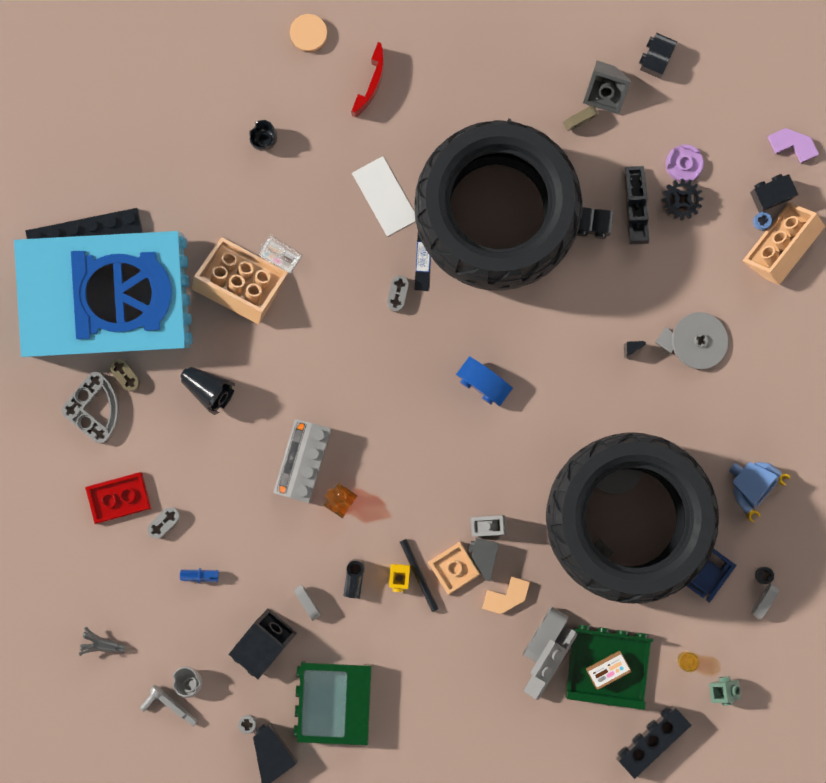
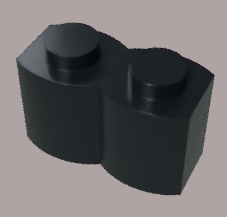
[639,32,677,79]
[577,207,613,239]

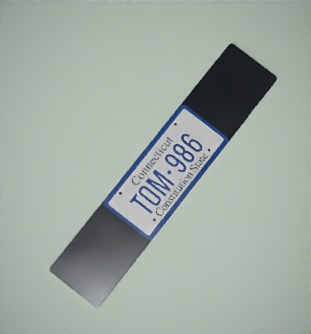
[414,233,430,291]

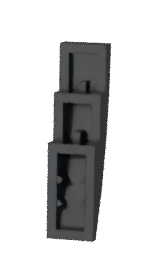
[625,166,650,244]

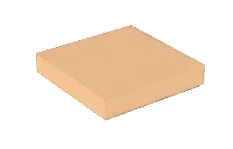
[428,542,481,595]

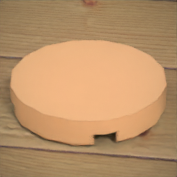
[290,14,327,52]

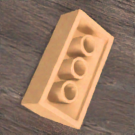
[743,202,825,285]

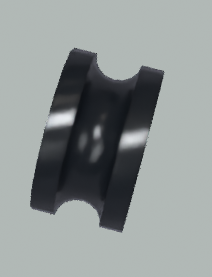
[755,567,774,584]

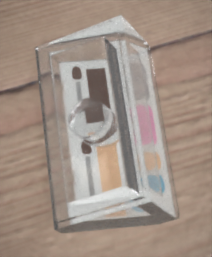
[259,235,303,274]

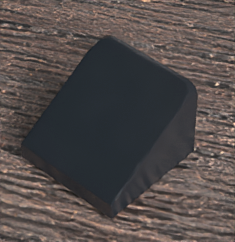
[624,341,646,358]

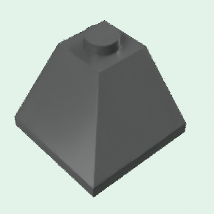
[583,61,631,114]

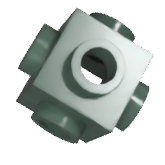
[709,676,741,706]

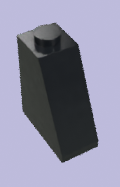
[253,723,298,783]

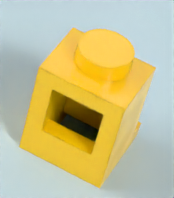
[389,564,410,592]

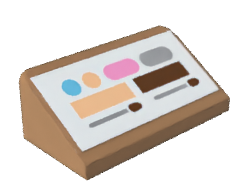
[586,650,631,690]

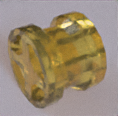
[677,651,699,672]

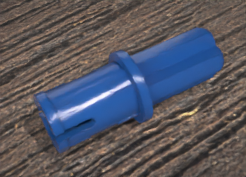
[180,568,219,584]

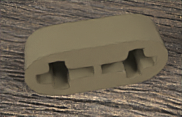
[563,105,599,131]
[110,359,140,392]

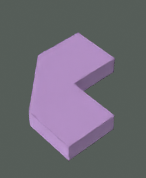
[767,128,819,163]

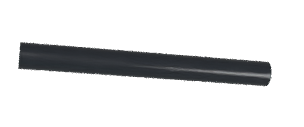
[400,539,439,612]

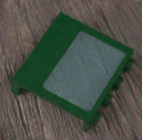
[294,661,372,745]

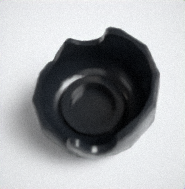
[249,120,278,151]

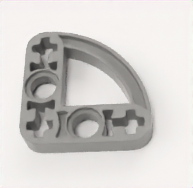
[62,372,119,443]

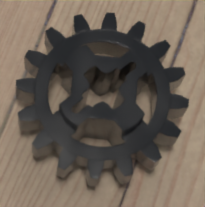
[661,178,704,221]

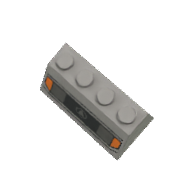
[273,419,332,503]

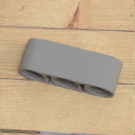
[523,606,569,662]

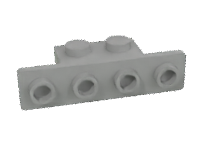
[524,625,578,700]

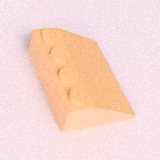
[192,237,288,325]

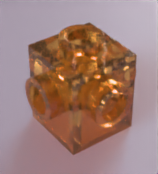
[323,483,357,518]

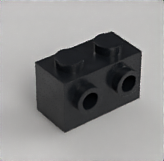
[750,174,798,213]

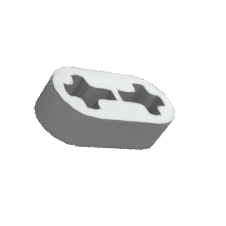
[387,276,408,312]
[148,507,180,538]
[751,583,780,620]
[294,584,321,621]

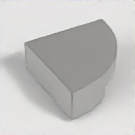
[655,327,673,354]

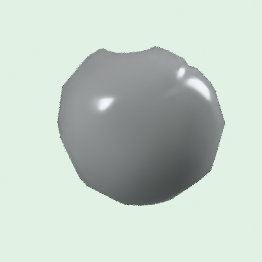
[172,666,202,698]

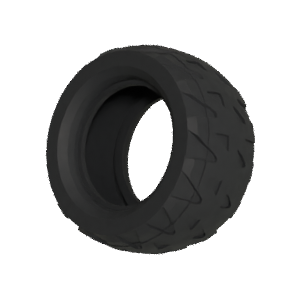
[414,120,583,291]
[546,432,719,604]

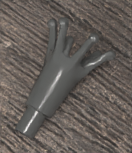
[79,627,126,656]

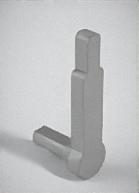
[140,685,198,727]

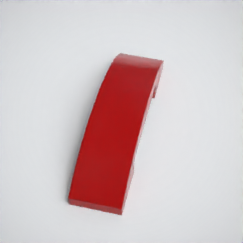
[351,42,384,118]

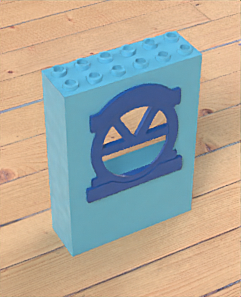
[14,231,193,357]

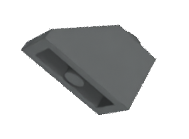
[469,538,499,581]

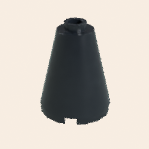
[180,367,235,415]

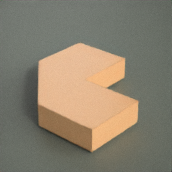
[482,577,530,614]

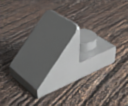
[471,515,506,537]

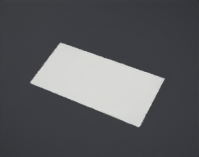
[352,156,415,236]

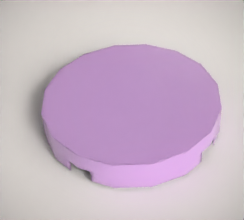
[665,144,704,183]

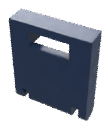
[687,549,737,603]

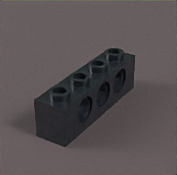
[616,705,692,779]

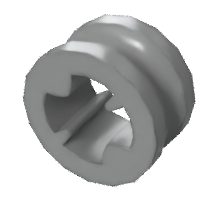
[238,715,257,734]

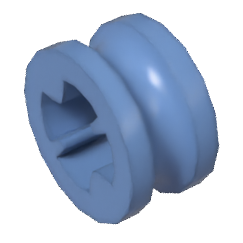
[753,212,772,230]

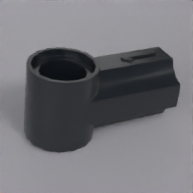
[343,559,365,599]

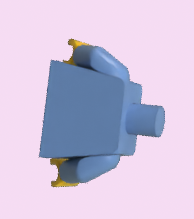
[729,462,790,522]

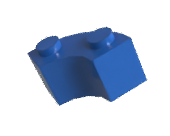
[456,356,513,406]

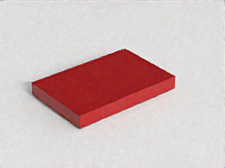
[85,472,152,524]

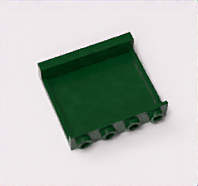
[565,625,653,710]

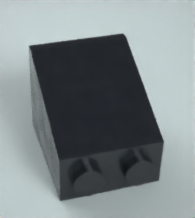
[228,608,297,679]

